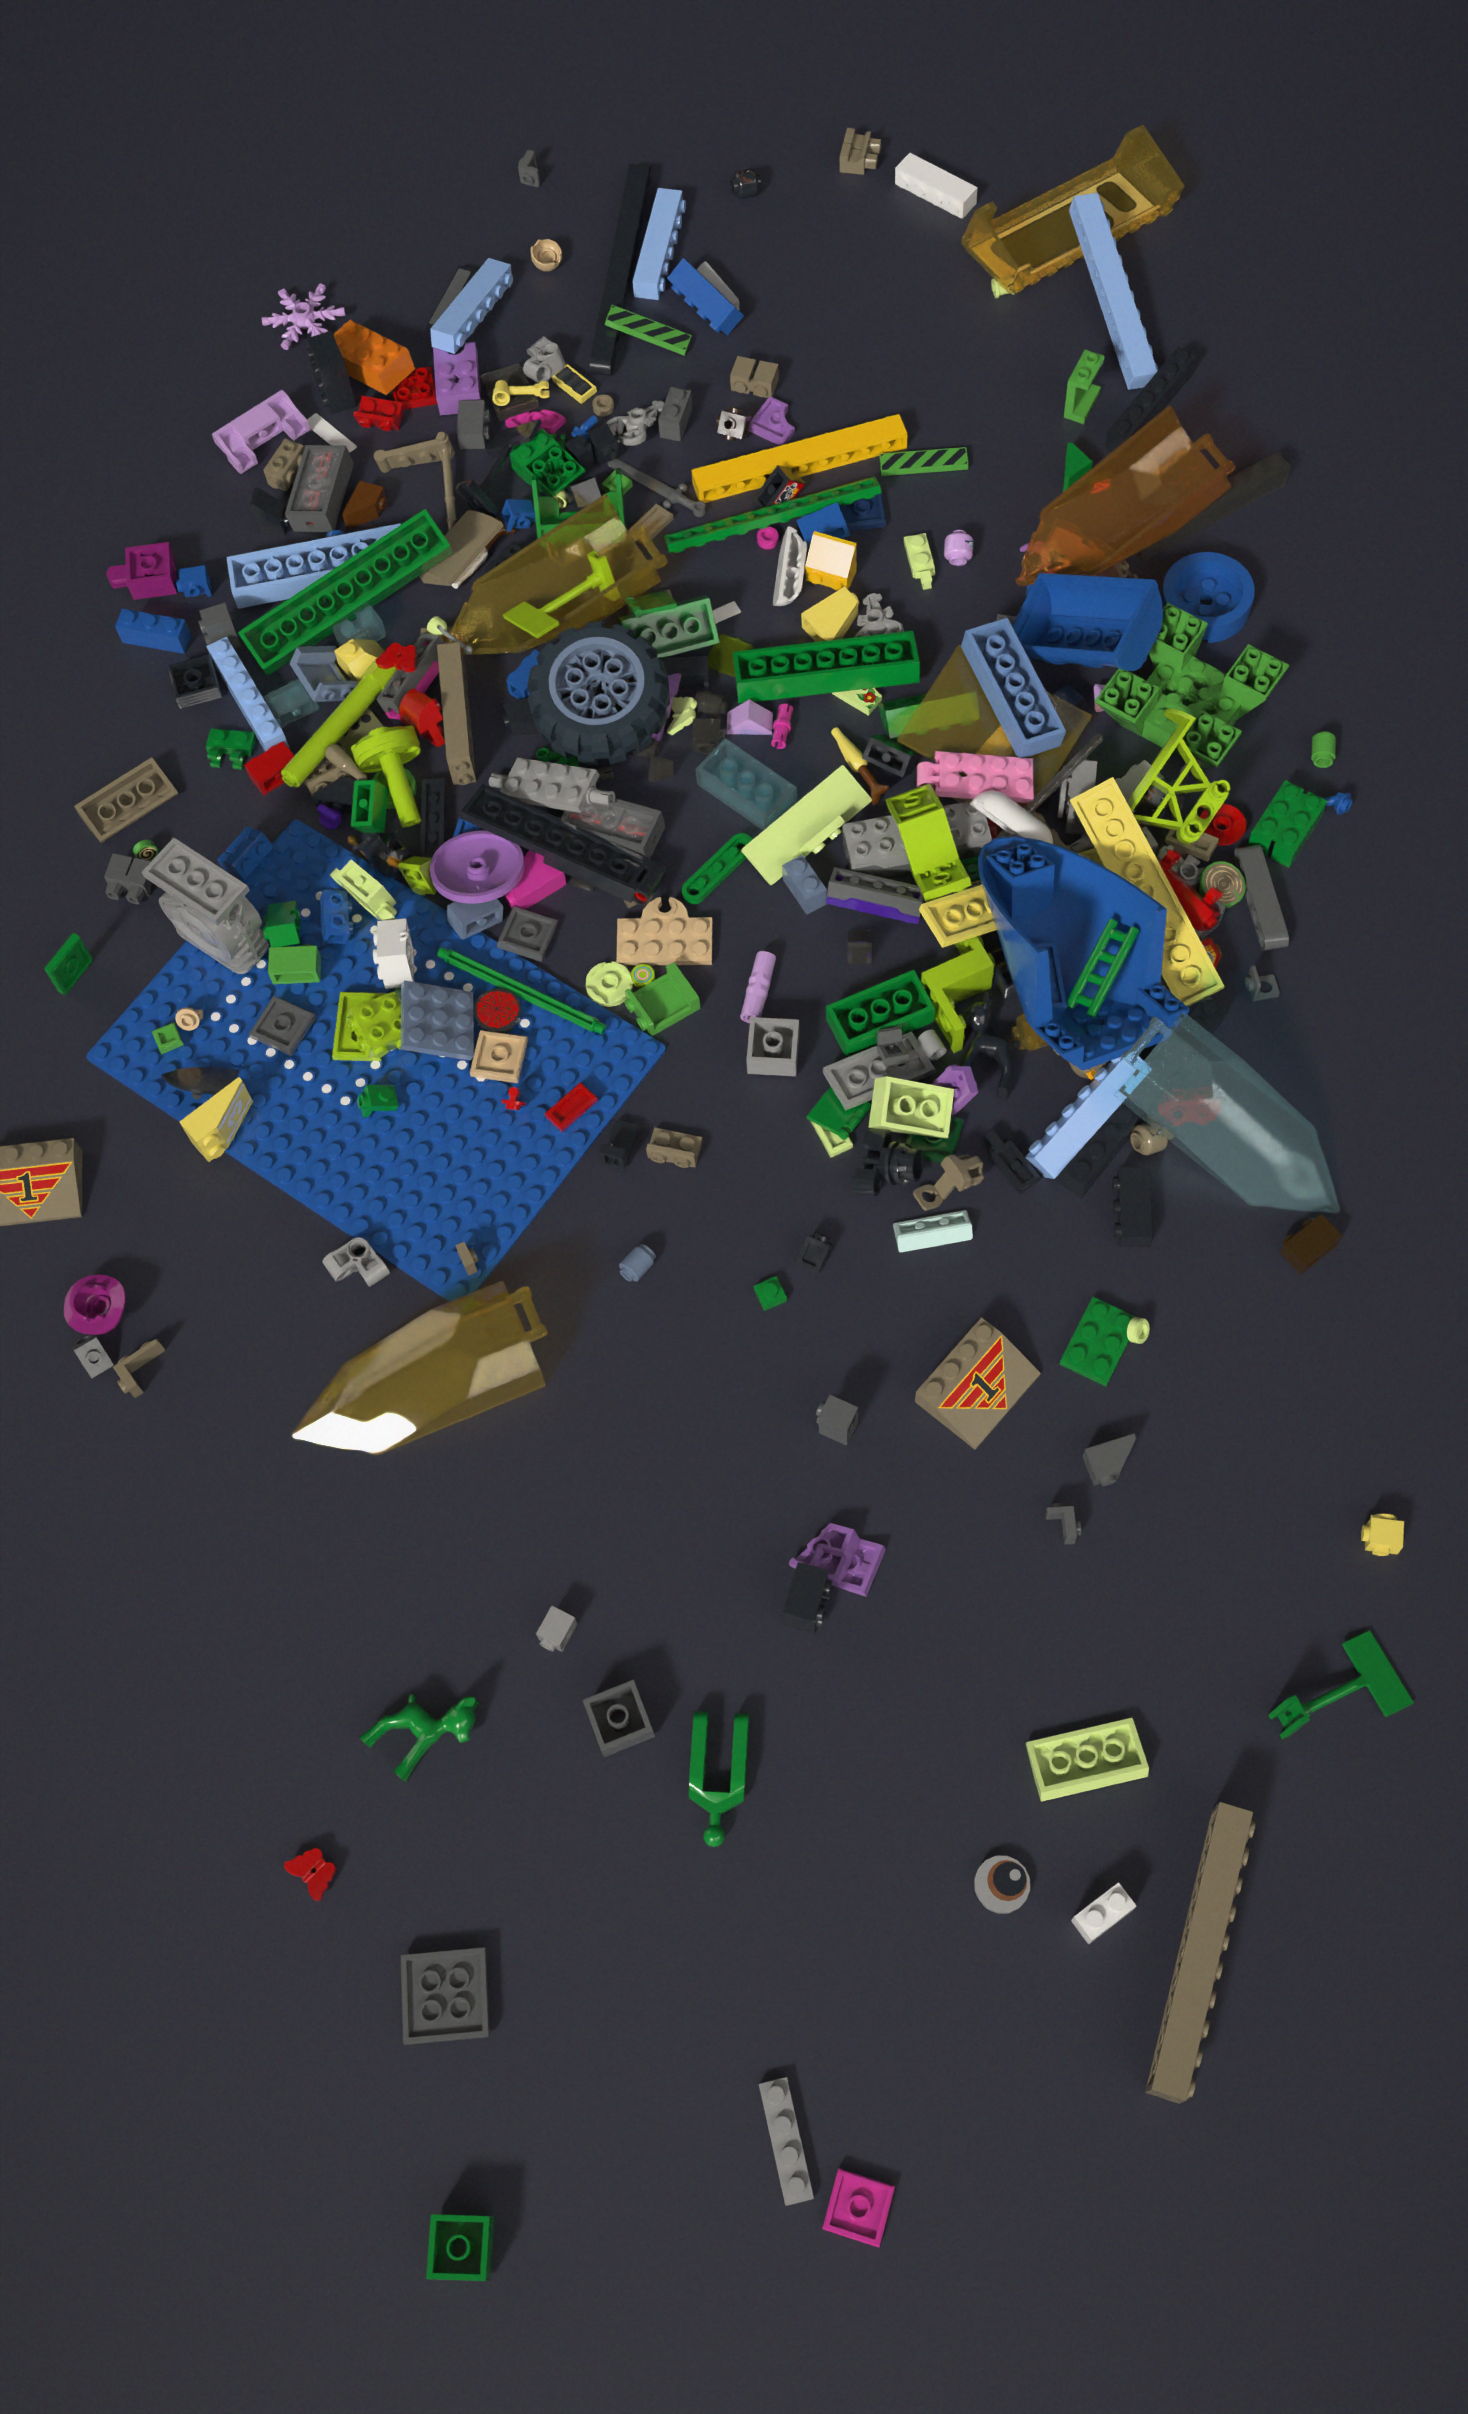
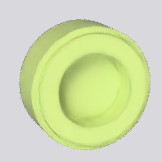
[1127,1317,1150,1344]

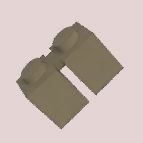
[730,356,779,398]

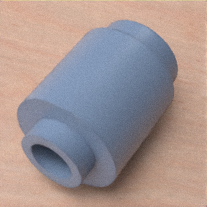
[619,1244,656,1281]

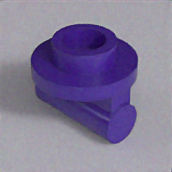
[317,804,343,829]

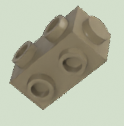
[263,439,304,491]

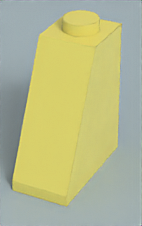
[801,587,859,642]

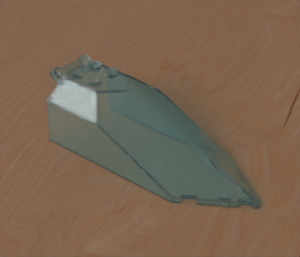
[1113,1012,1340,1214]

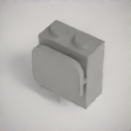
[1057,759,1097,834]

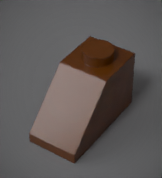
[342,481,388,529]

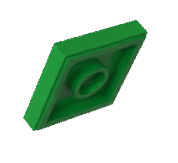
[44,933,93,995]

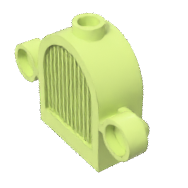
[330,860,397,921]

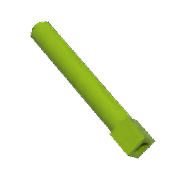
[281,658,397,787]

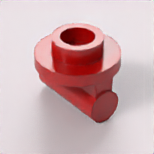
[501,1087,526,1110]

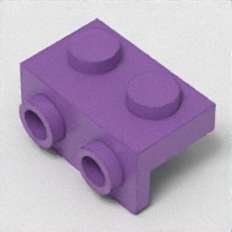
[931,1064,978,1116]

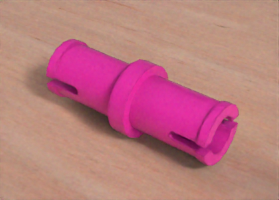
[771,704,793,749]

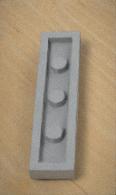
[759,2077,814,2206]

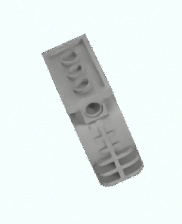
[142,838,269,974]

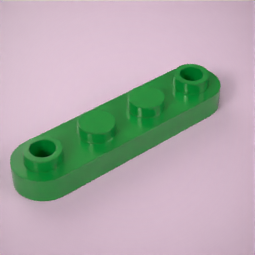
[682,833,752,904]

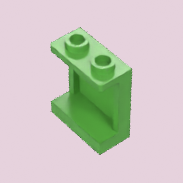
[1064,350,1105,424]
[624,962,700,1037]

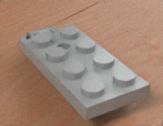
[823,1029,947,1111]

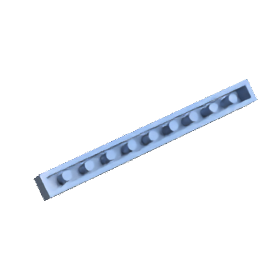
[1069,193,1159,390]

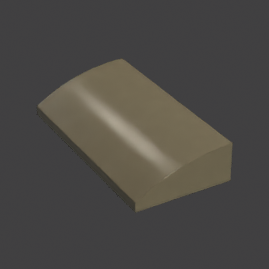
[419,510,504,586]
[74,757,178,843]

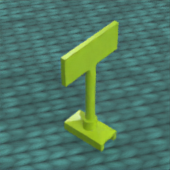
[503,550,619,639]

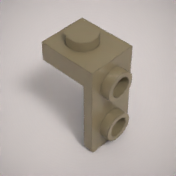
[113,1339,165,1398]

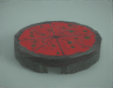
[474,988,522,1033]

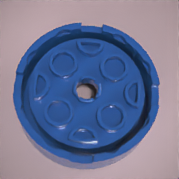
[1161,552,1255,643]

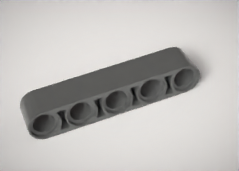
[1234,844,1289,951]

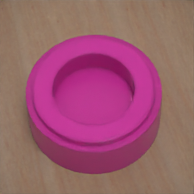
[757,527,779,549]

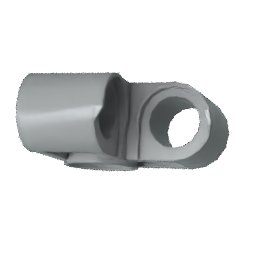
[523,336,566,383]
[323,1237,390,1287]

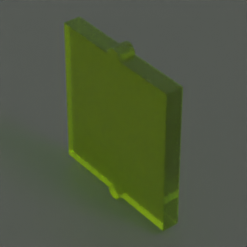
[708,633,754,677]

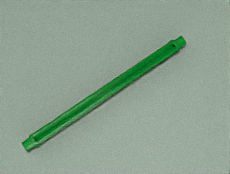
[437,947,607,1035]

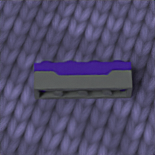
[826,867,925,924]

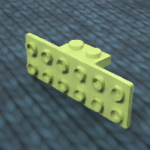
[741,765,872,885]

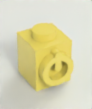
[1361,1514,1404,1556]

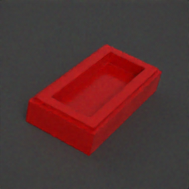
[545,1082,598,1132]

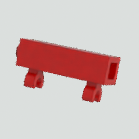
[1156,849,1224,931]

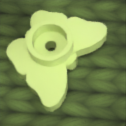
[667,697,697,735]

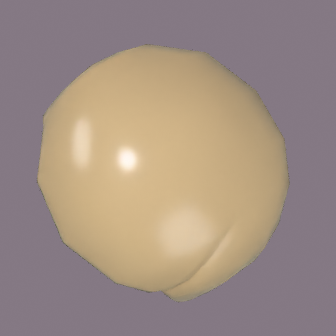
[531,239,563,271]

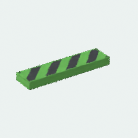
[605,305,692,356]
[879,447,968,476]

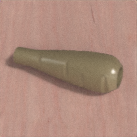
[325,744,367,781]

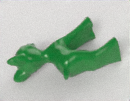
[359,1694,479,1782]

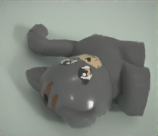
[1133,759,1202,819]

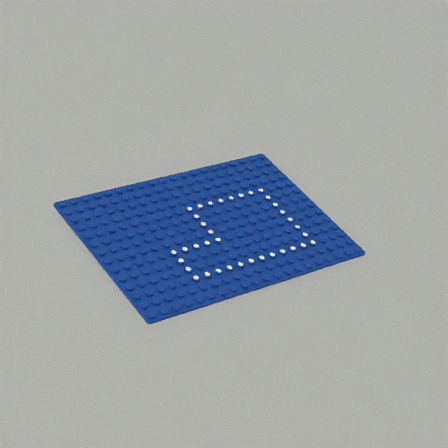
[86,819,666,1309]

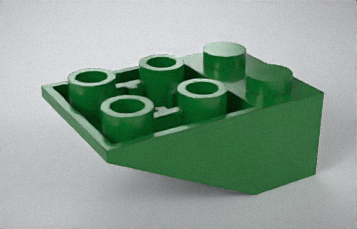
[510,428,586,497]

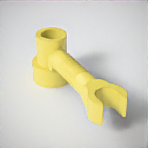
[493,380,550,406]

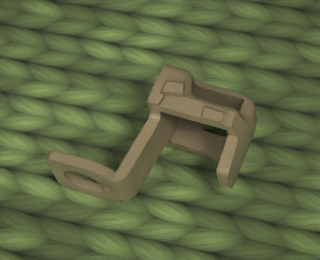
[913,1154,984,1211]

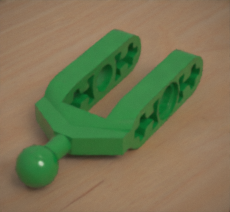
[689,1711,749,1847]

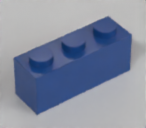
[115,609,192,654]

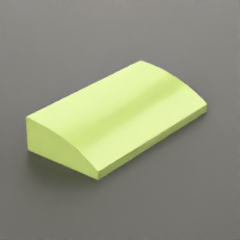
[1026,1718,1149,1802]

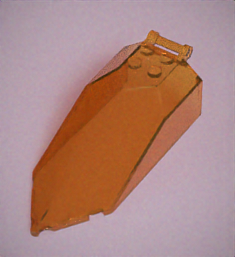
[1016,405,1236,587]

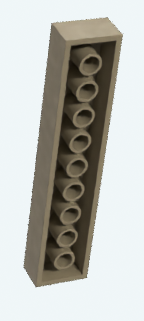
[1145,1802,1256,2104]

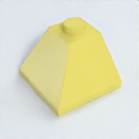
[334,638,385,683]

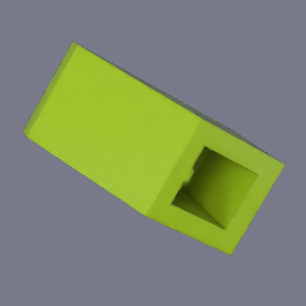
[398,856,436,895]

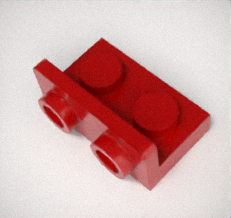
[353,396,404,431]

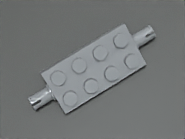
[489,758,615,813]

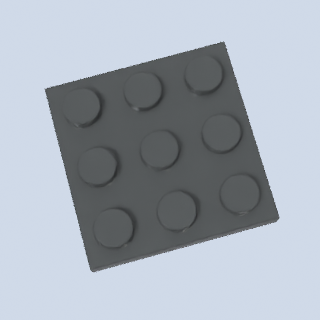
[401,1947,490,2045]

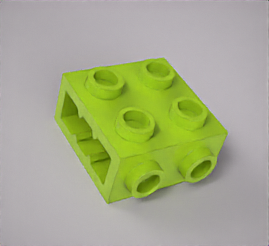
[346,992,401,1059]

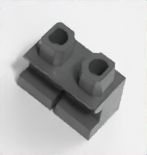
[104,853,152,905]

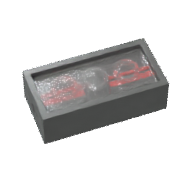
[285,445,354,532]
[561,799,665,859]

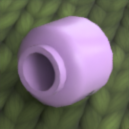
[944,530,974,566]

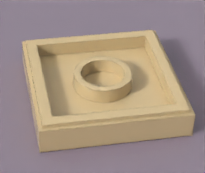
[470,1030,528,1083]

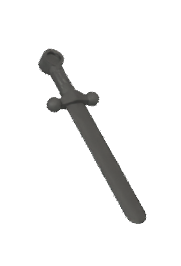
[607,458,706,517]

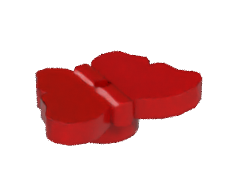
[375,643,417,673]
[284,1848,337,1901]

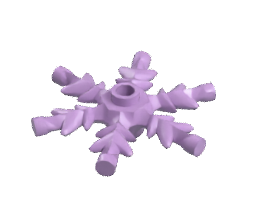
[262,283,346,350]

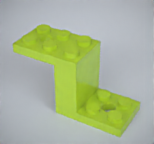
[885,783,972,902]
[921,935,995,1053]

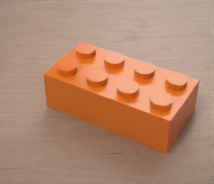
[333,320,415,395]

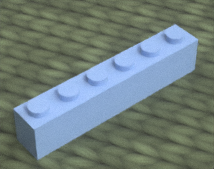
[633,188,686,300]
[430,258,513,354]
[206,636,290,751]
[1025,1052,1152,1179]

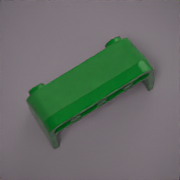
[532,468,625,547]

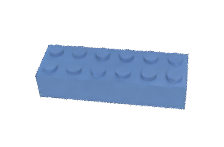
[961,618,1066,758]

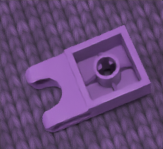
[433,342,482,416]

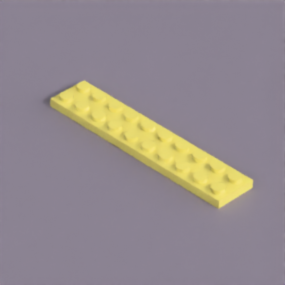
[1070,777,1225,1007]
[919,848,1104,948]

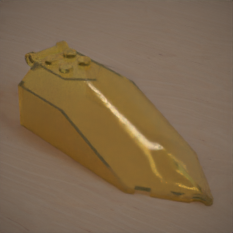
[449,494,668,655]
[292,1280,548,1455]

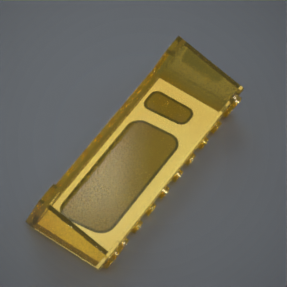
[961,125,1185,294]

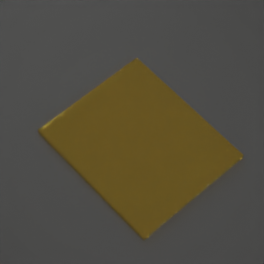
[897,645,1092,814]

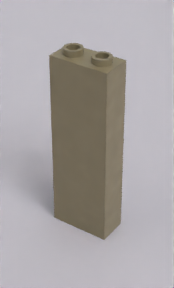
[437,642,476,785]

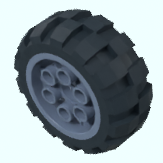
[527,622,670,765]

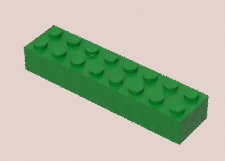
[732,631,920,704]

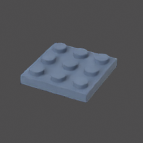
[401,980,474,1060]

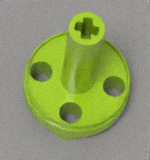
[351,726,421,827]

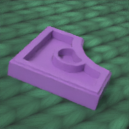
[749,396,795,446]

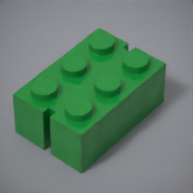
[1248,780,1328,868]

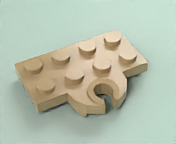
[616,897,713,966]

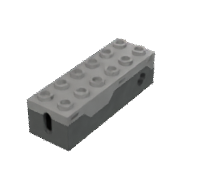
[843,801,999,878]

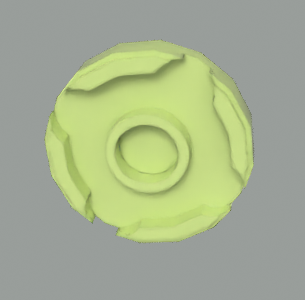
[586,961,633,1007]

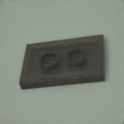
[480,363,540,421]

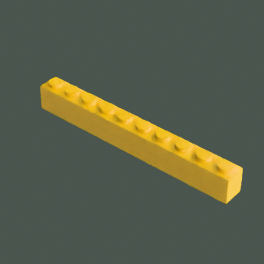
[691,414,907,503]

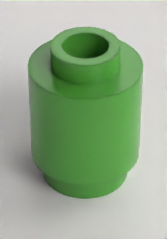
[1311,731,1336,768]

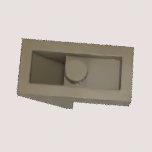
[1165,829,1219,862]

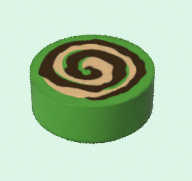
[133,840,158,861]

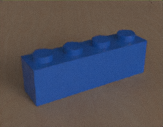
[667,258,744,336]

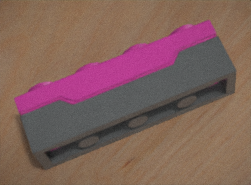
[377,633,444,720]

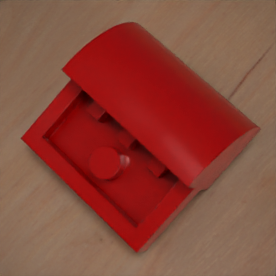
[399,688,445,748]

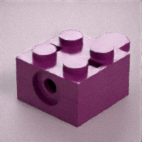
[106,542,177,600]

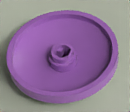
[430,831,525,904]

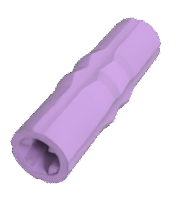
[740,951,776,1023]

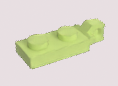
[904,533,935,590]

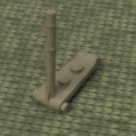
[374,432,457,532]

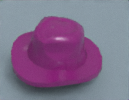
[64,1274,126,1335]

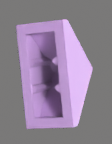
[726,700,773,735]

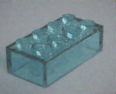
[696,738,797,831]

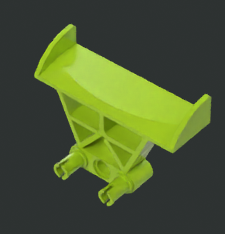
[1126,708,1230,845]

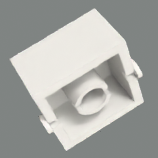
[373,918,417,989]

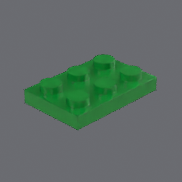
[1059,1297,1135,1387]

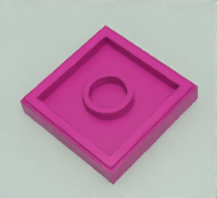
[822,2168,895,2247]

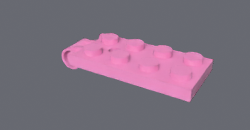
[917,751,1034,804]

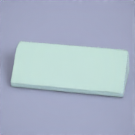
[893,1210,973,1252]

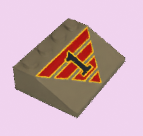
[0,1138,82,1226]
[915,1317,1041,1450]

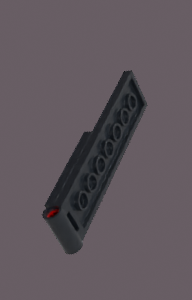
[460,784,668,906]

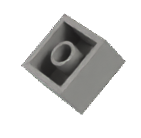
[746,1017,800,1076]

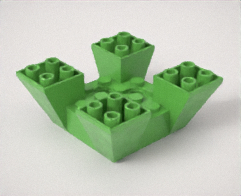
[1095,603,1289,769]

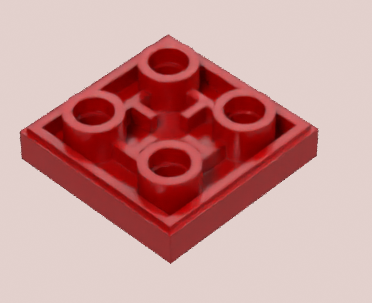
[392,366,438,410]

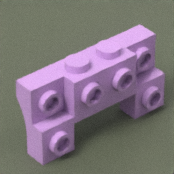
[212,390,311,474]

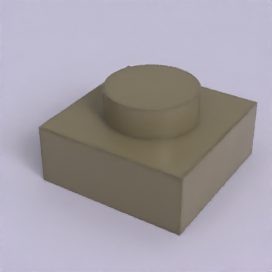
[455,1242,479,1276]

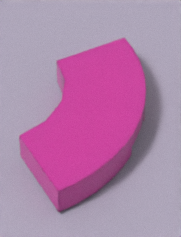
[505,409,566,434]

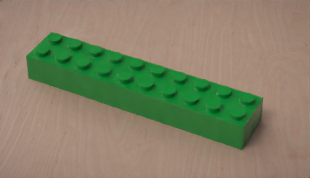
[238,509,453,676]

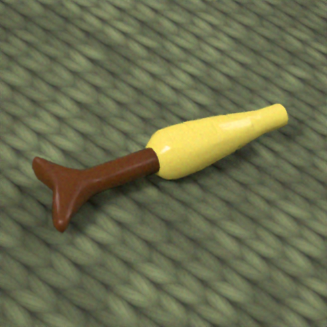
[831,727,889,806]

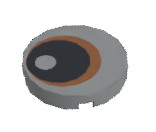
[974,1856,1030,1914]

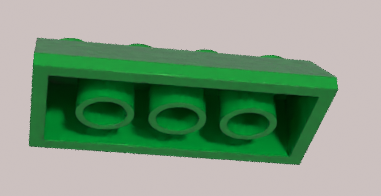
[878,686,980,740]

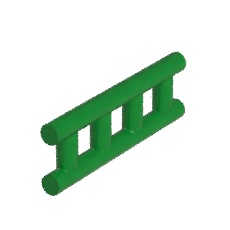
[1067,919,1139,1018]

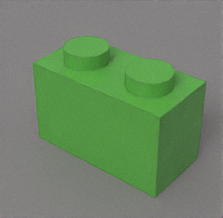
[268,944,322,984]

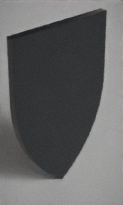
[162,1067,240,1099]

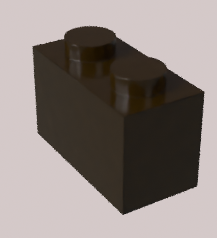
[1280,1214,1343,1275]

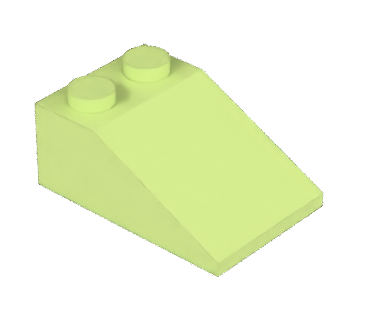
[868,1076,954,1138]

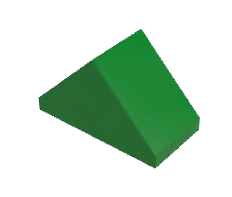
[1063,442,1093,492]

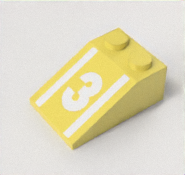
[180,1077,253,1162]

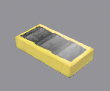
[552,364,597,404]

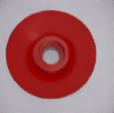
[1200,804,1246,845]

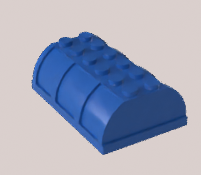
[1012,573,1163,671]

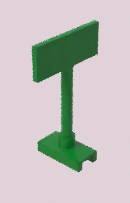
[1268,1630,1414,1740]

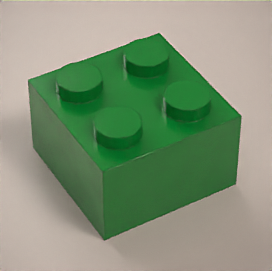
[426,2214,495,2281]

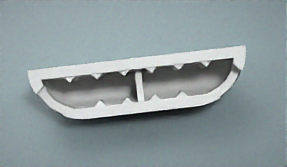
[773,526,807,606]
[970,790,1053,844]

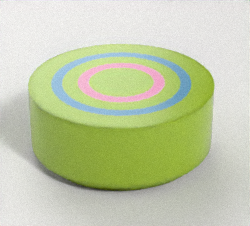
[631,964,655,989]

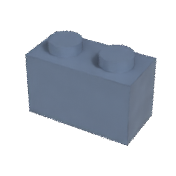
[782,855,827,914]
[447,899,503,940]

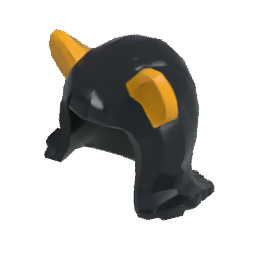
[352,830,412,878]

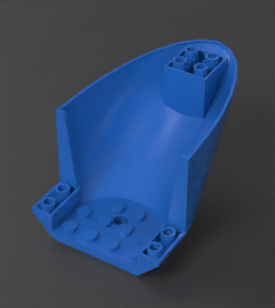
[978,836,1189,1071]

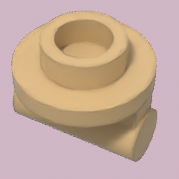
[175,1008,203,1031]

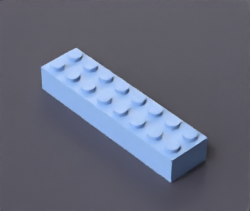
[227,523,401,609]

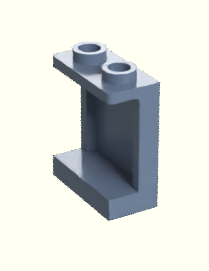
[290,646,358,702]

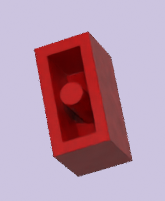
[244,741,294,796]

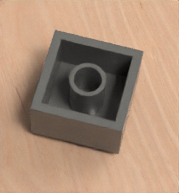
[583,1680,655,1757]

